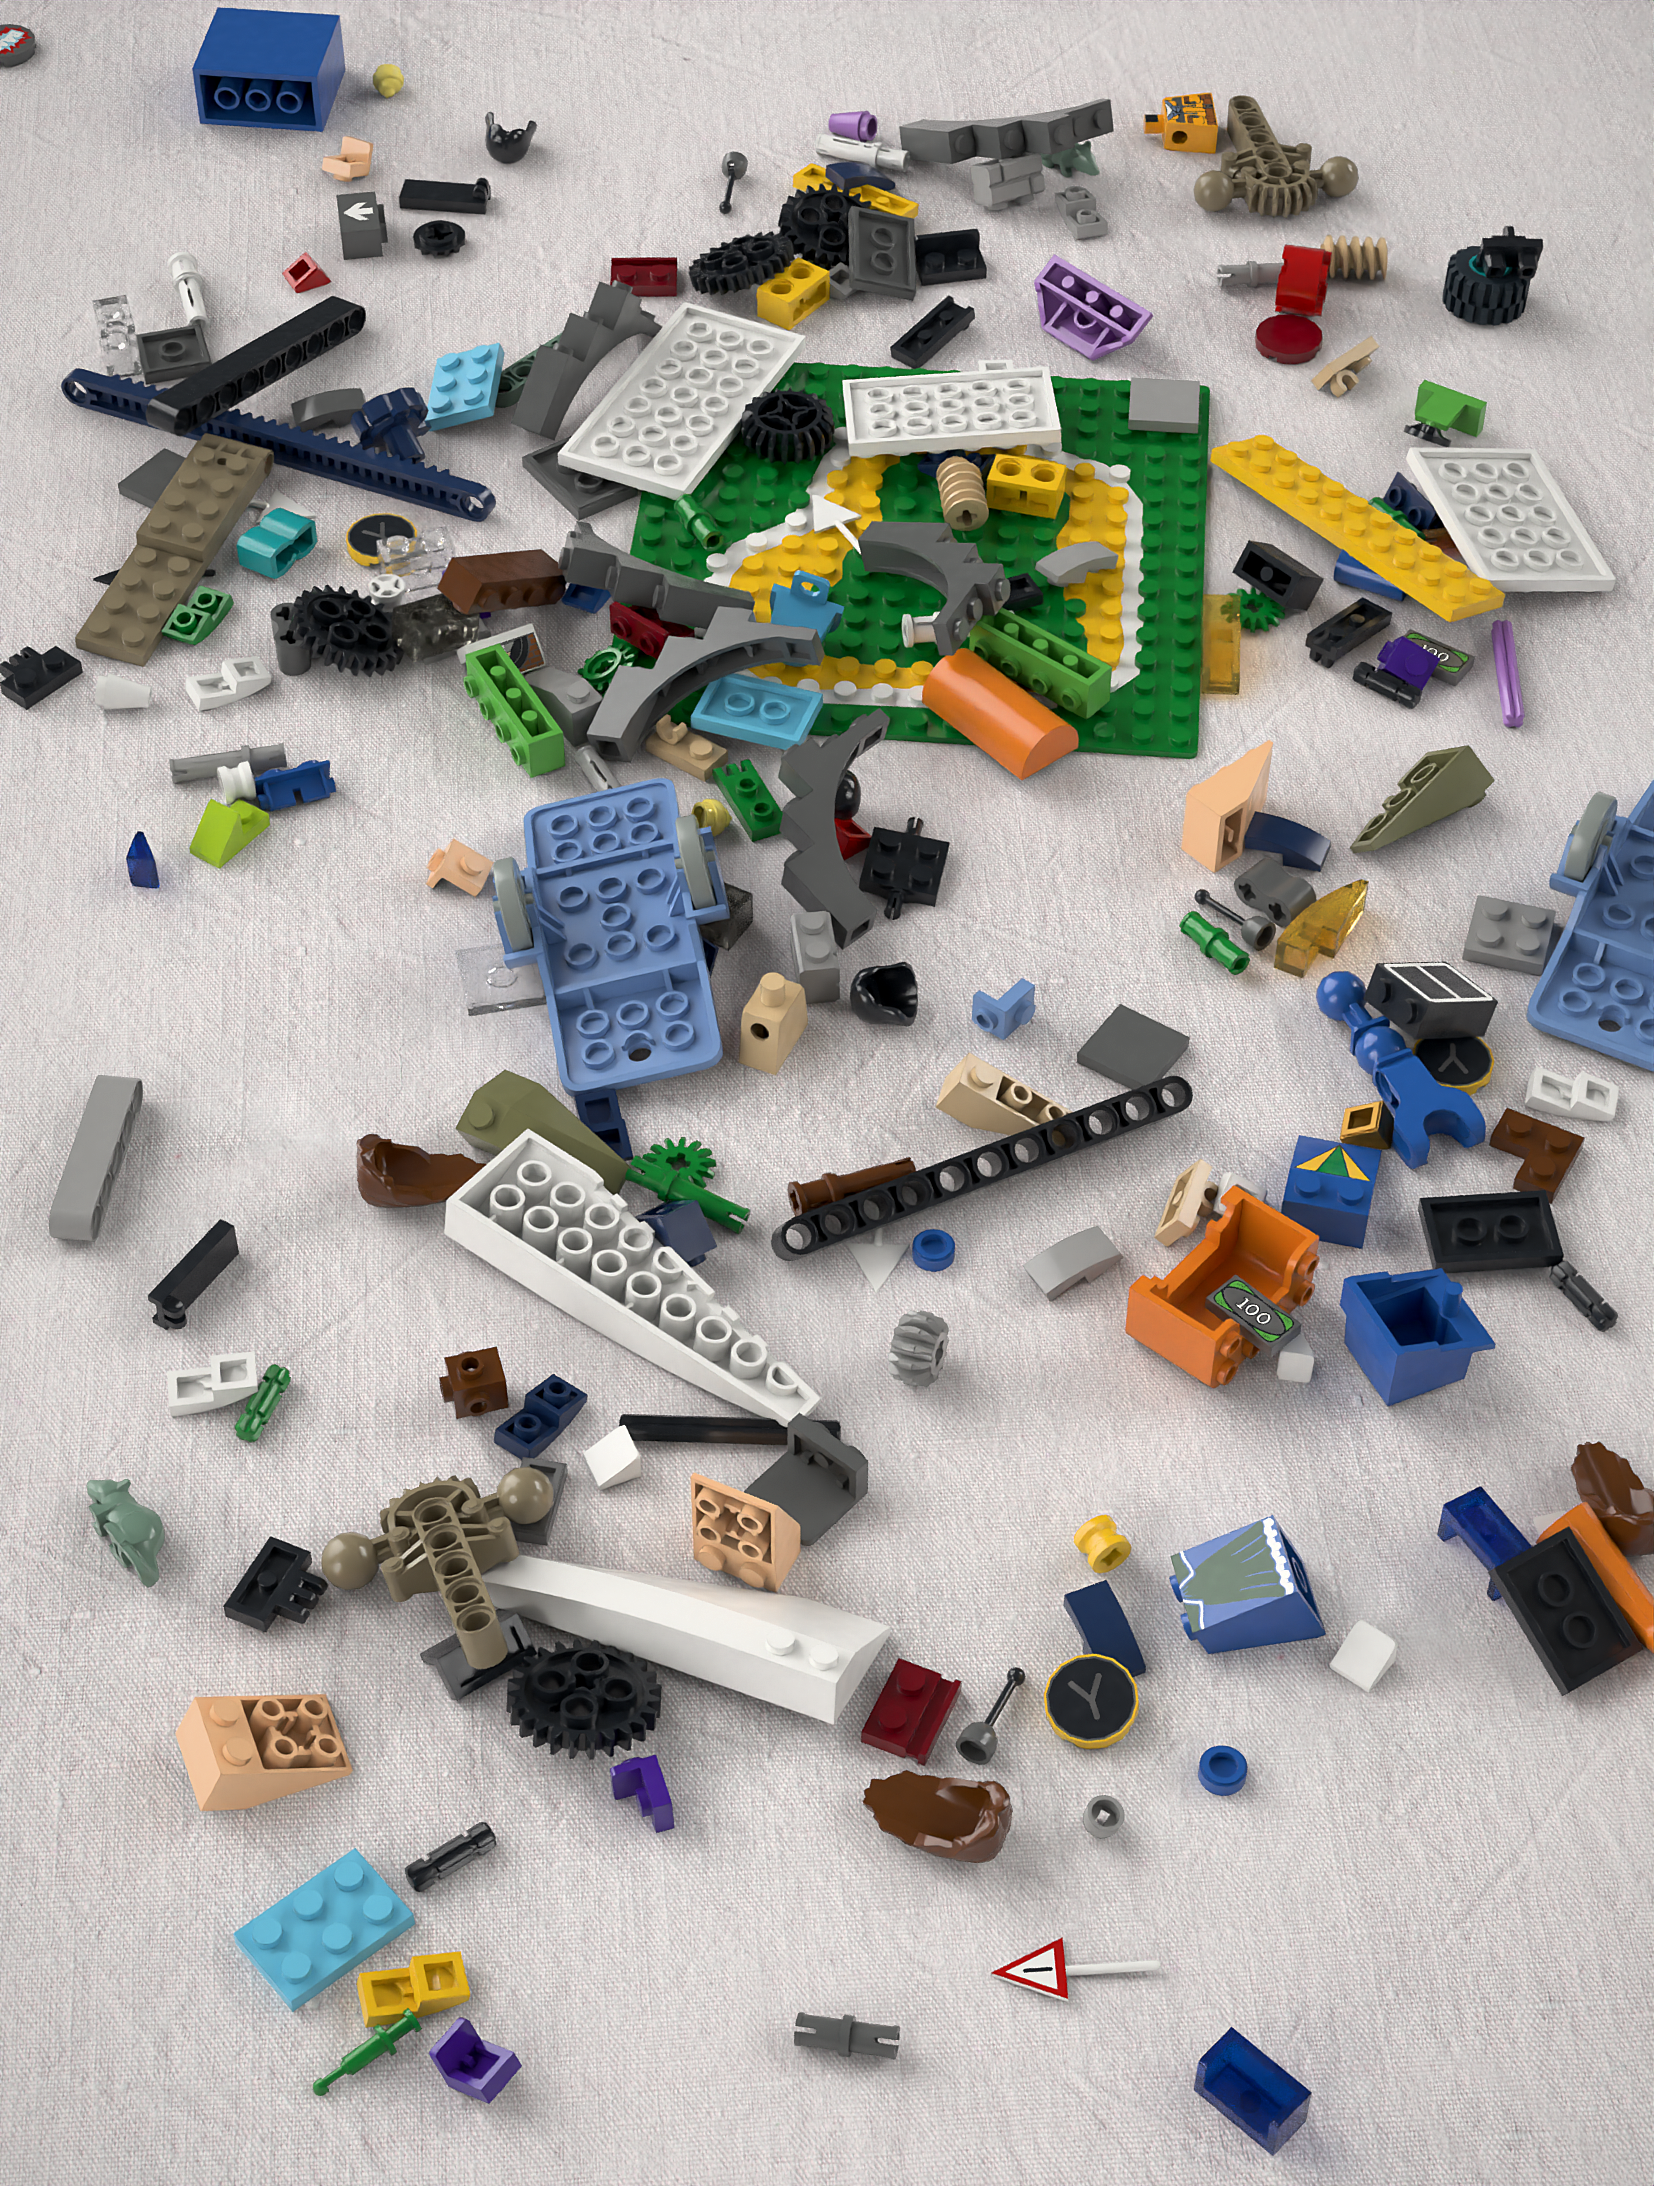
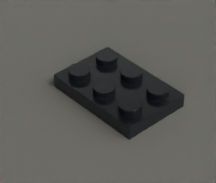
[1418,1190,1564,1273]
[1488,1526,1644,1696]

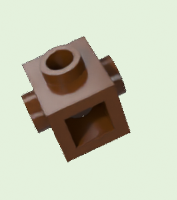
[439,1346,509,1419]

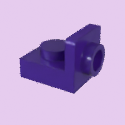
[610,1755,675,1833]

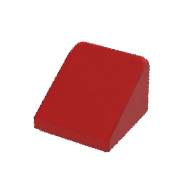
[282,252,332,294]
[834,818,871,861]

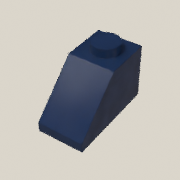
[635,1200,717,1267]

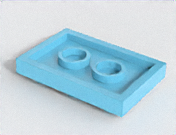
[425,343,505,432]
[691,673,823,750]
[233,1848,415,2012]

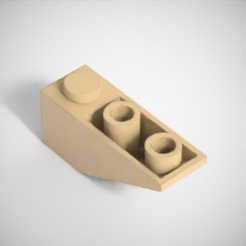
[936,1053,1072,1146]

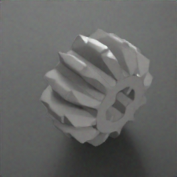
[888,1310,949,1387]

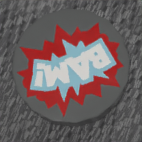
[0,24,36,67]

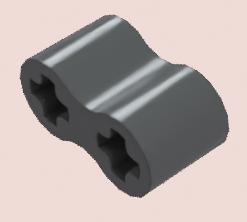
[270,603,312,676]
[1234,858,1317,927]

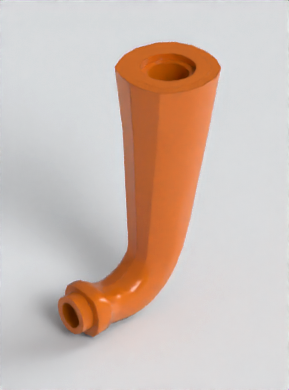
[1535,1502,1654,1654]

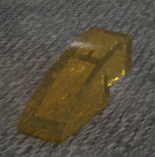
[1201,594,1241,695]
[1274,879,1369,978]

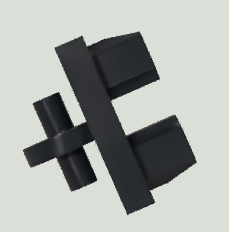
[1476,226,1544,279]

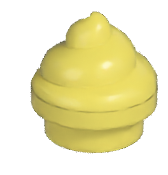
[373,64,404,98]
[691,799,732,837]

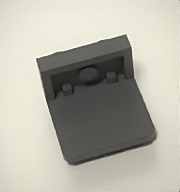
[744,1413,868,1546]

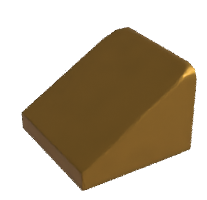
[1340,1100,1394,1150]

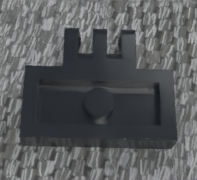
[0,646,83,710]
[223,1536,328,1632]

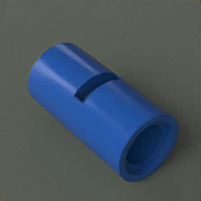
[1333,549,1407,602]

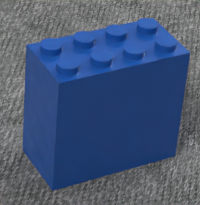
[192,7,346,132]

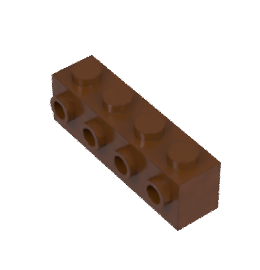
[437,549,567,615]

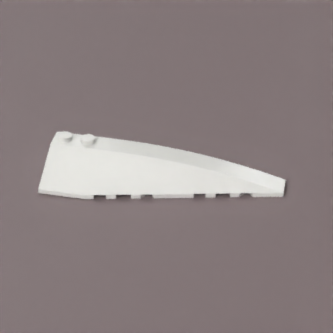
[444,1129,821,1427]
[481,1555,891,1725]

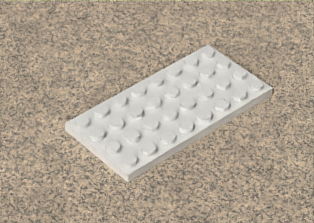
[558,302,806,500]

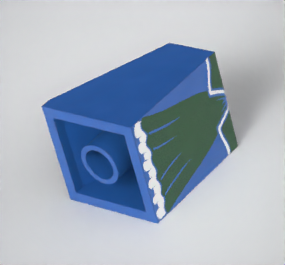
[1169,1515,1326,1654]

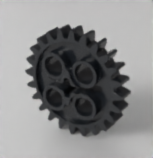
[778,184,879,271]
[688,231,795,295]
[288,585,408,677]
[506,1639,662,1760]

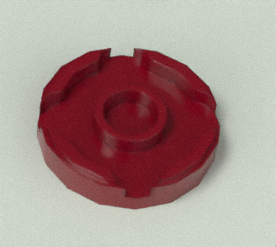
[1255,314,1323,364]

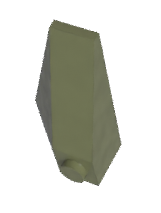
[1349,745,1495,853]
[455,1069,632,1195]

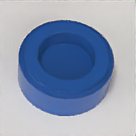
[912,1229,955,1272]
[1198,1745,1248,1796]

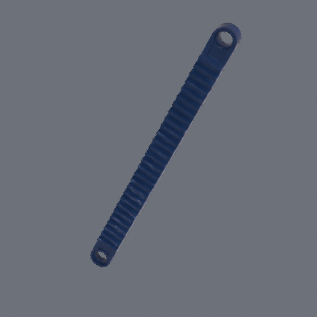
[61,368,496,522]

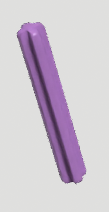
[1491,620,1525,728]

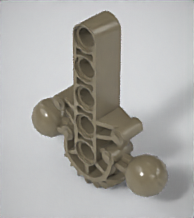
[1193,95,1359,218]
[321,1466,553,1669]

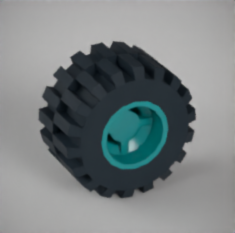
[1442,245,1531,326]

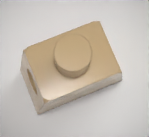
[739,972,808,1075]

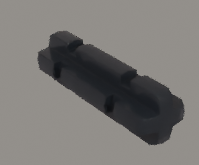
[1352,662,1422,709]
[1549,1260,1618,1332]
[405,1822,496,1892]

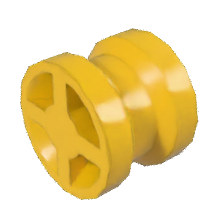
[1073,1515,1132,1573]

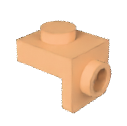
[322,136,373,182]
[426,838,494,897]

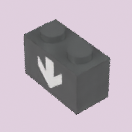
[336,191,388,260]

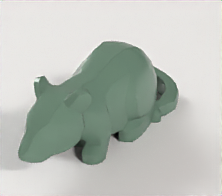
[1040,141,1100,177]
[86,1479,165,1588]

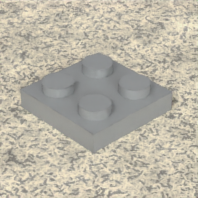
[1462,895,1556,976]

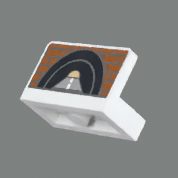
[456,623,546,674]

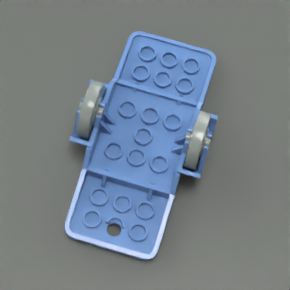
[492,778,730,1097]
[1526,780,1654,1072]

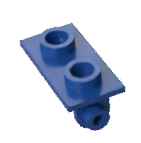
[254,760,336,812]

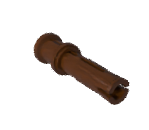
[787,1157,916,1217]

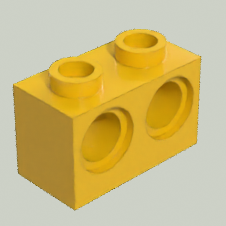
[756,257,830,330]
[986,453,1066,519]

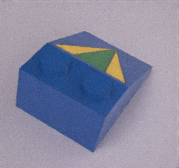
[1281,1135,1382,1249]

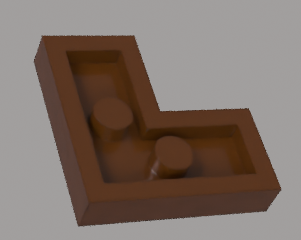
[1489,1108,1585,1204]

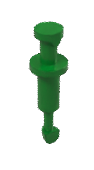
[313,2008,422,2096]

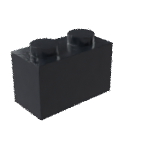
[1232,540,1324,611]

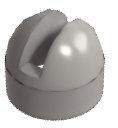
[1083,1795,1125,1839]

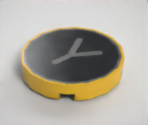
[346,513,418,568]
[1413,1037,1494,1096]
[1044,1654,1139,1749]

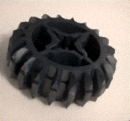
[741,387,835,465]

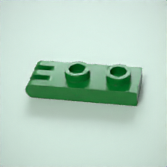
[712,759,783,842]

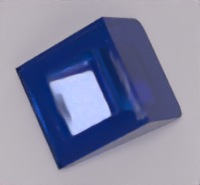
[126,831,160,889]

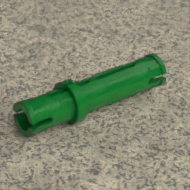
[625,1155,751,1234]

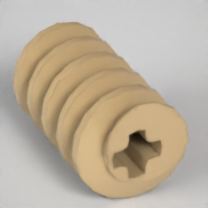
[1320,235,1388,280]
[936,456,989,531]

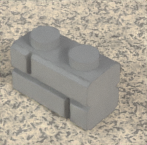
[970,152,1045,210]
[790,911,840,1004]

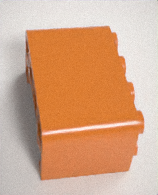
[1125,1185,1320,1389]

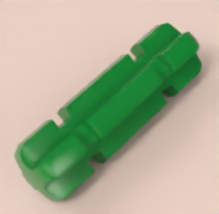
[235,1364,291,1443]

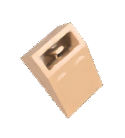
[1181,740,1273,873]
[690,1473,801,1593]
[175,1694,353,1811]

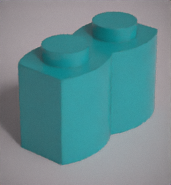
[237,508,318,579]

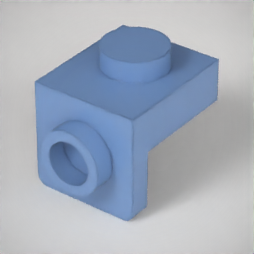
[972,978,1036,1040]

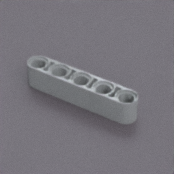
[49,1075,143,1242]

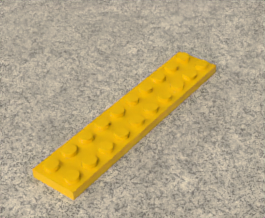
[1210,435,1505,623]

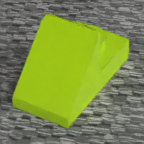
[189,799,270,869]

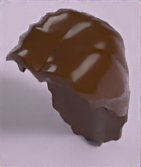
[356,1134,487,1208]
[1571,1442,1654,1557]
[862,1770,1013,1863]

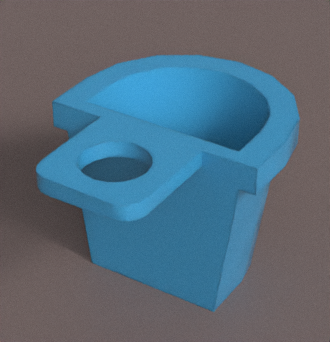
[770,570,844,667]

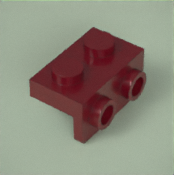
[609,601,695,660]

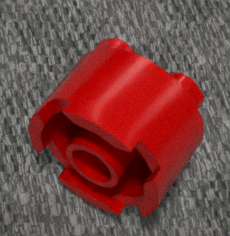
[1275,244,1332,317]

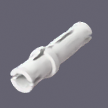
[815,133,910,172]

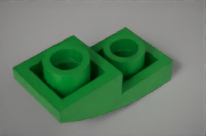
[161,585,234,646]

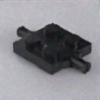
[859,817,950,920]

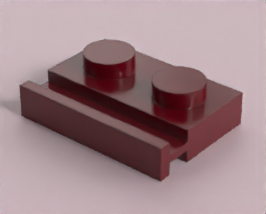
[610,257,678,297]
[861,1658,962,1766]

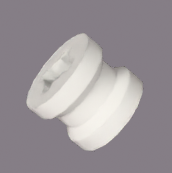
[369,574,407,613]
[217,761,256,805]

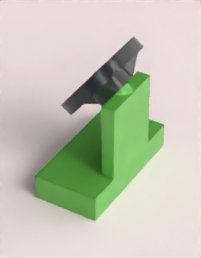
[1403,380,1487,447]

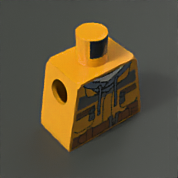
[1143,93,1218,154]

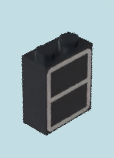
[1363,961,1498,1040]

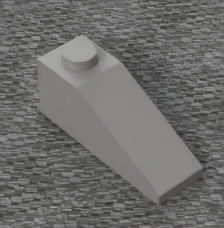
[523,666,603,747]

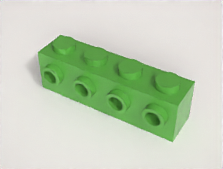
[969,607,1112,720]
[463,643,565,778]

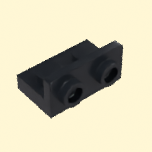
[914,229,987,286]

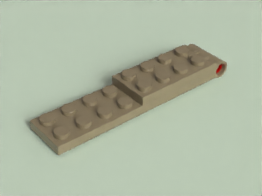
[75,433,274,667]

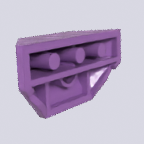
[1034,254,1153,361]

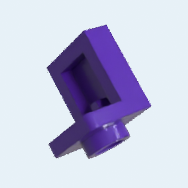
[1376,636,1440,691]
[429,2017,522,2104]

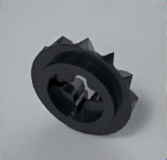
[413,220,465,258]

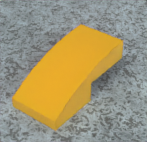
[356,1951,470,2028]

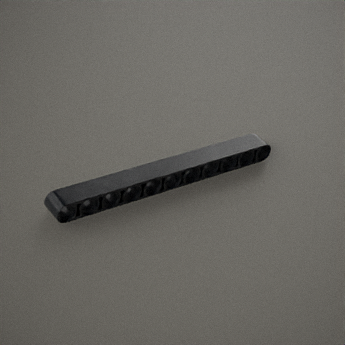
[771,1075,1193,1261]

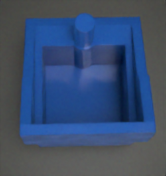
[1340,1268,1496,1407]

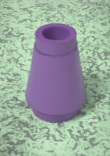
[828,111,878,143]

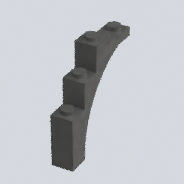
[899,98,1114,164]
[511,280,663,441]
[558,521,755,630]
[858,521,1010,656]
[587,606,825,763]
[778,708,890,950]

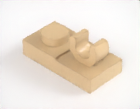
[1311,336,1380,398]
[645,714,728,782]
[1154,1158,1218,1247]

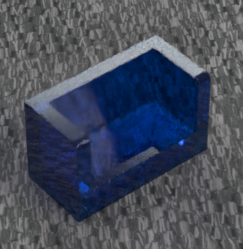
[1437,1486,1533,1601]
[1194,2027,1312,2156]

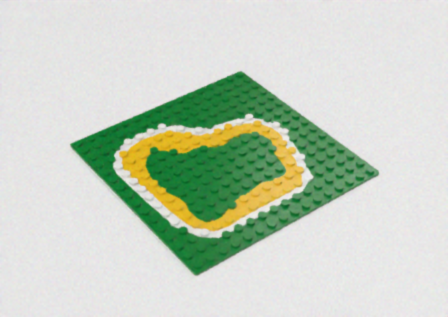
[602,362,1210,759]

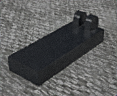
[399,178,491,215]
[890,295,975,369]
[1305,597,1393,668]
[148,1219,239,1330]

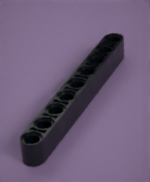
[146,296,366,437]

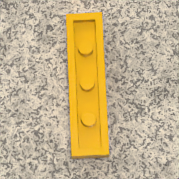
[793,163,919,219]

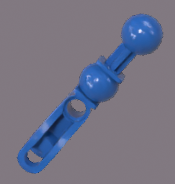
[1316,971,1486,1169]

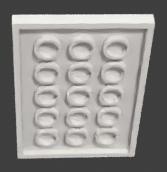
[842,366,1061,458]
[1406,448,1617,593]

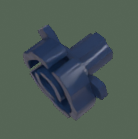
[351,387,432,464]

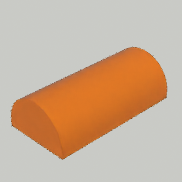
[922,648,1079,780]

